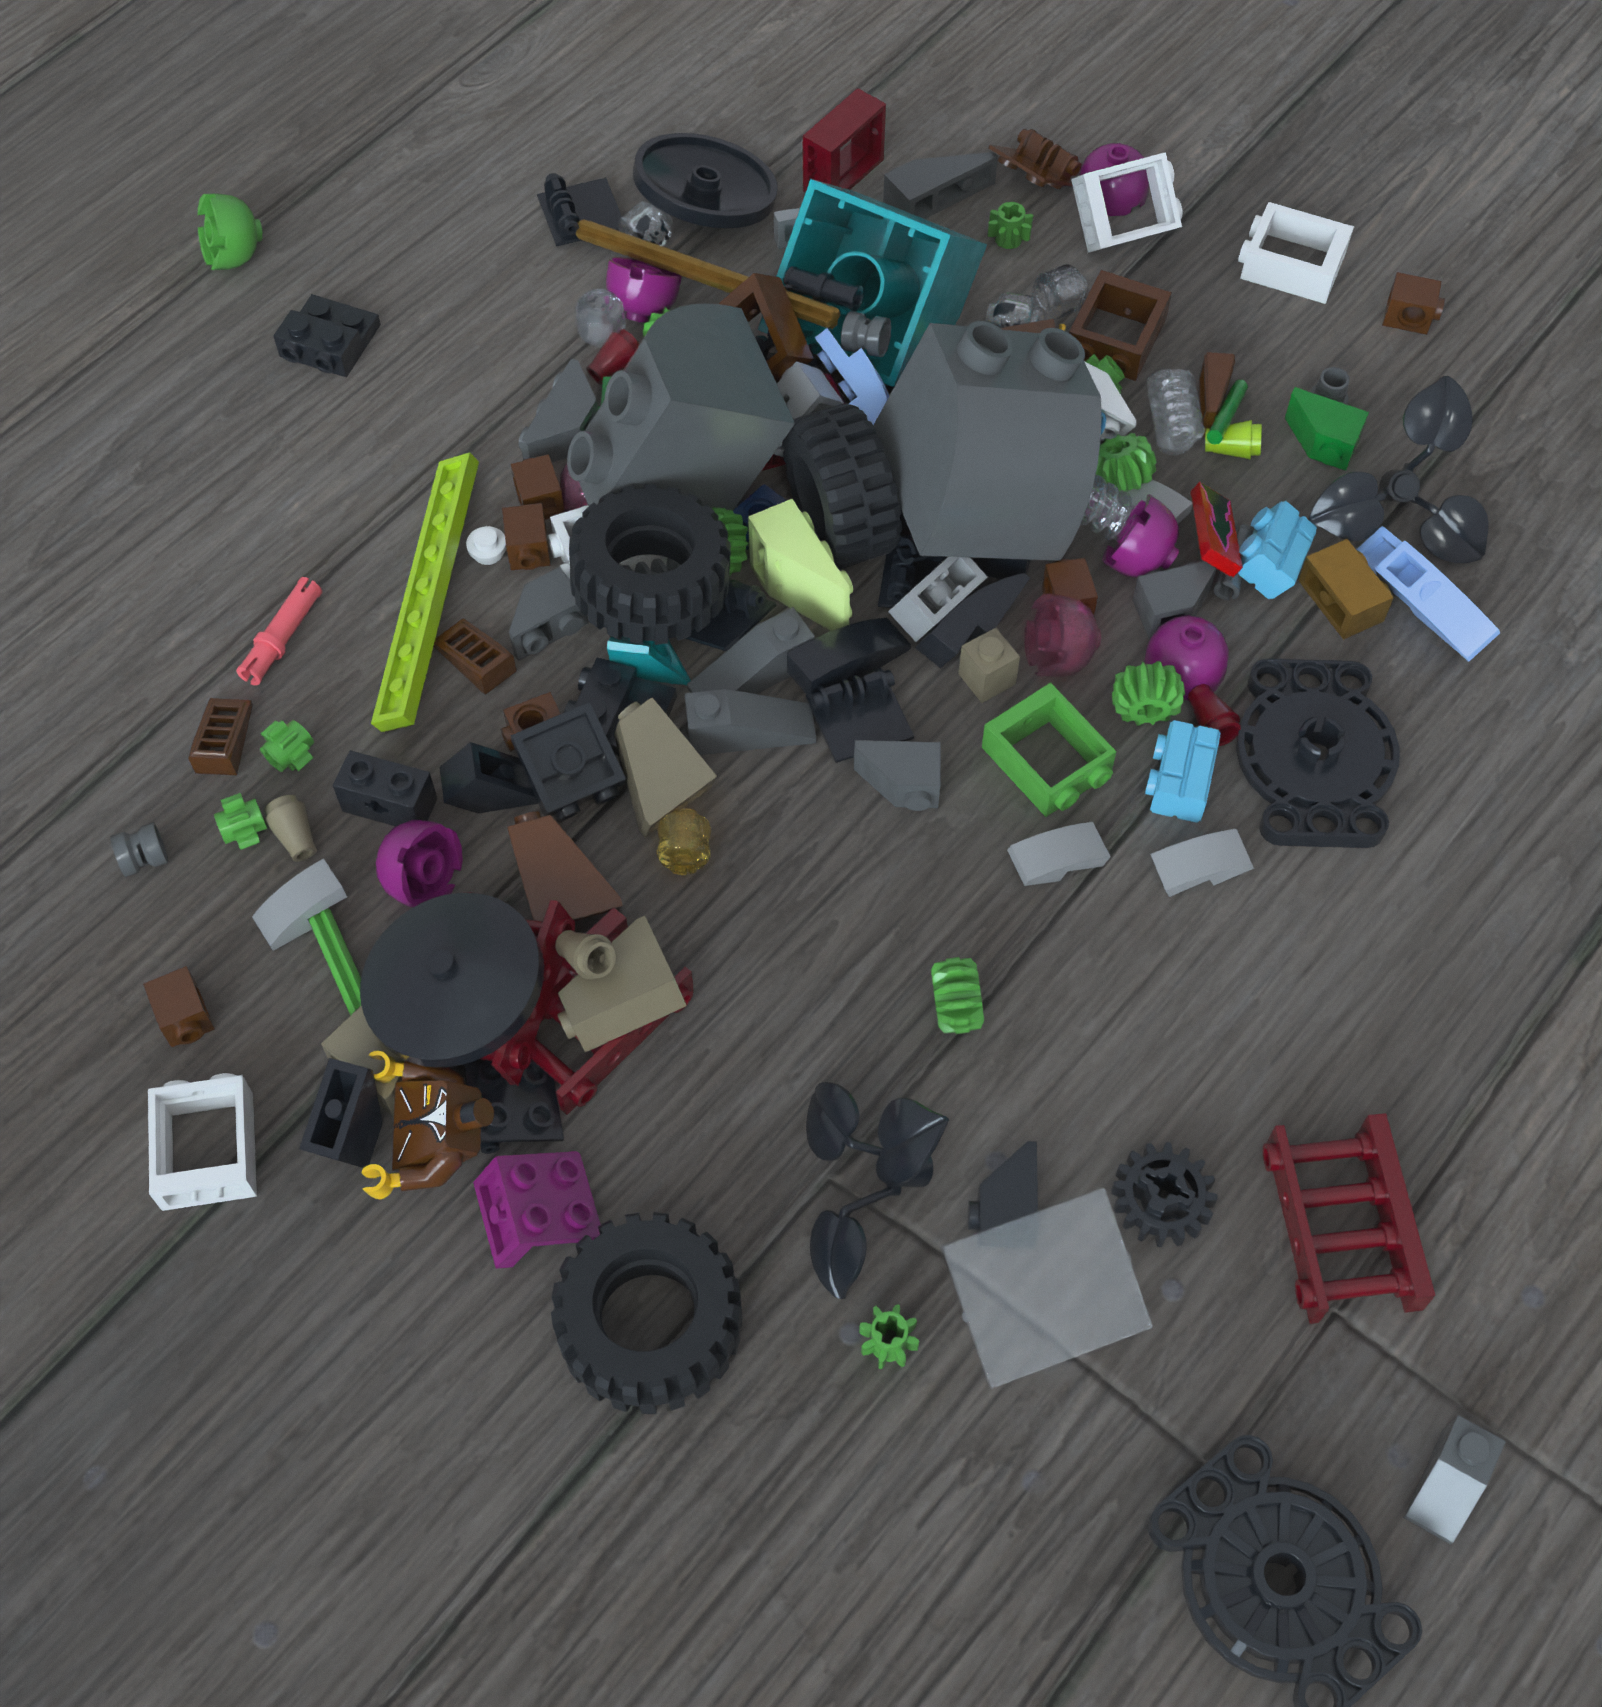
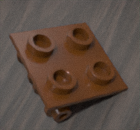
[988,129,1082,189]

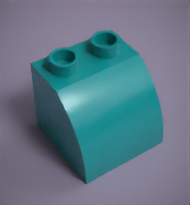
[757,179,987,387]

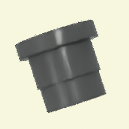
[1311,367,1350,404]

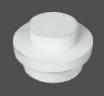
[466,526,506,565]

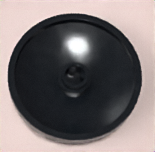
[633,133,778,228]
[360,892,544,1068]

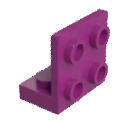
[473,1151,601,1269]

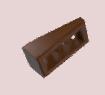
[1199,352,1235,437]
[433,618,517,695]
[188,698,253,775]

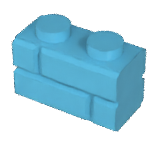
[1238,501,1317,599]
[1145,720,1221,823]

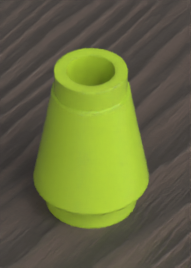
[1205,420,1262,460]

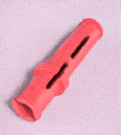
[236,577,322,685]

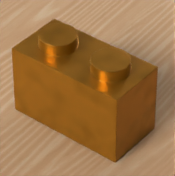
[1298,539,1394,640]

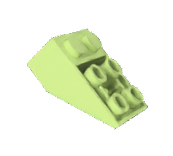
[748,499,853,631]

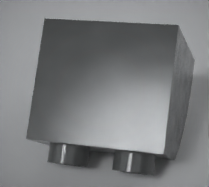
[567,303,795,510]
[873,321,1102,561]

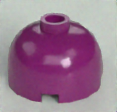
[1079,143,1150,216]
[606,257,682,322]
[1102,494,1179,578]
[1144,615,1229,701]
[376,820,463,907]

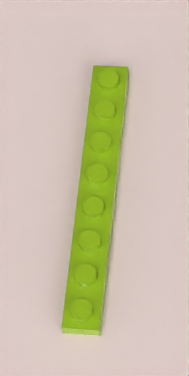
[371,452,479,732]

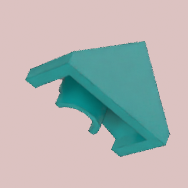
[607,636,691,685]

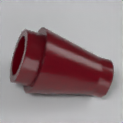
[586,329,639,385]
[1187,684,1241,746]

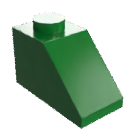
[1285,387,1369,471]

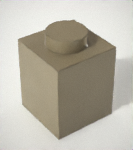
[958,628,1020,703]

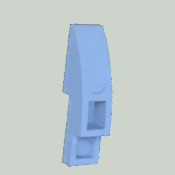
[815,328,890,425]
[1356,526,1500,662]

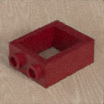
[803,88,886,193]

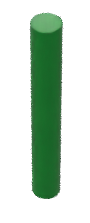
[1207,380,1248,444]

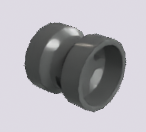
[841,311,892,357]
[110,822,168,877]

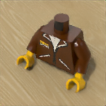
[361,1051,494,1199]

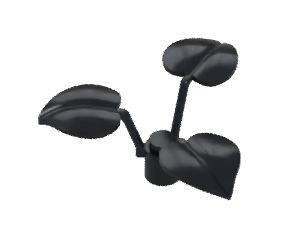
[1308,376,1489,563]
[806,1082,949,1299]

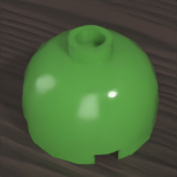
[198,193,263,270]

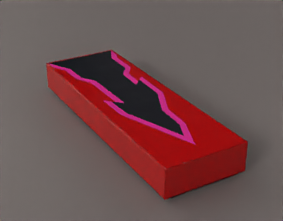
[1191,481,1243,577]

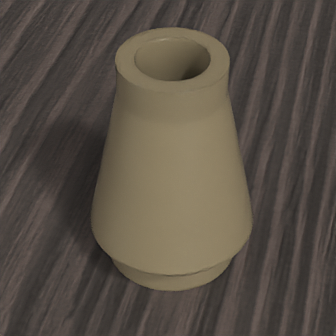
[264,795,317,862]
[555,930,616,980]

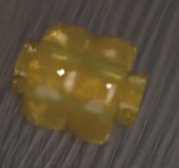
[656,808,712,875]

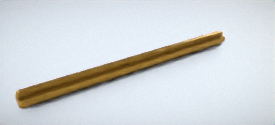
[576,219,840,329]

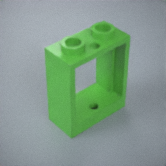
[982,682,1116,817]

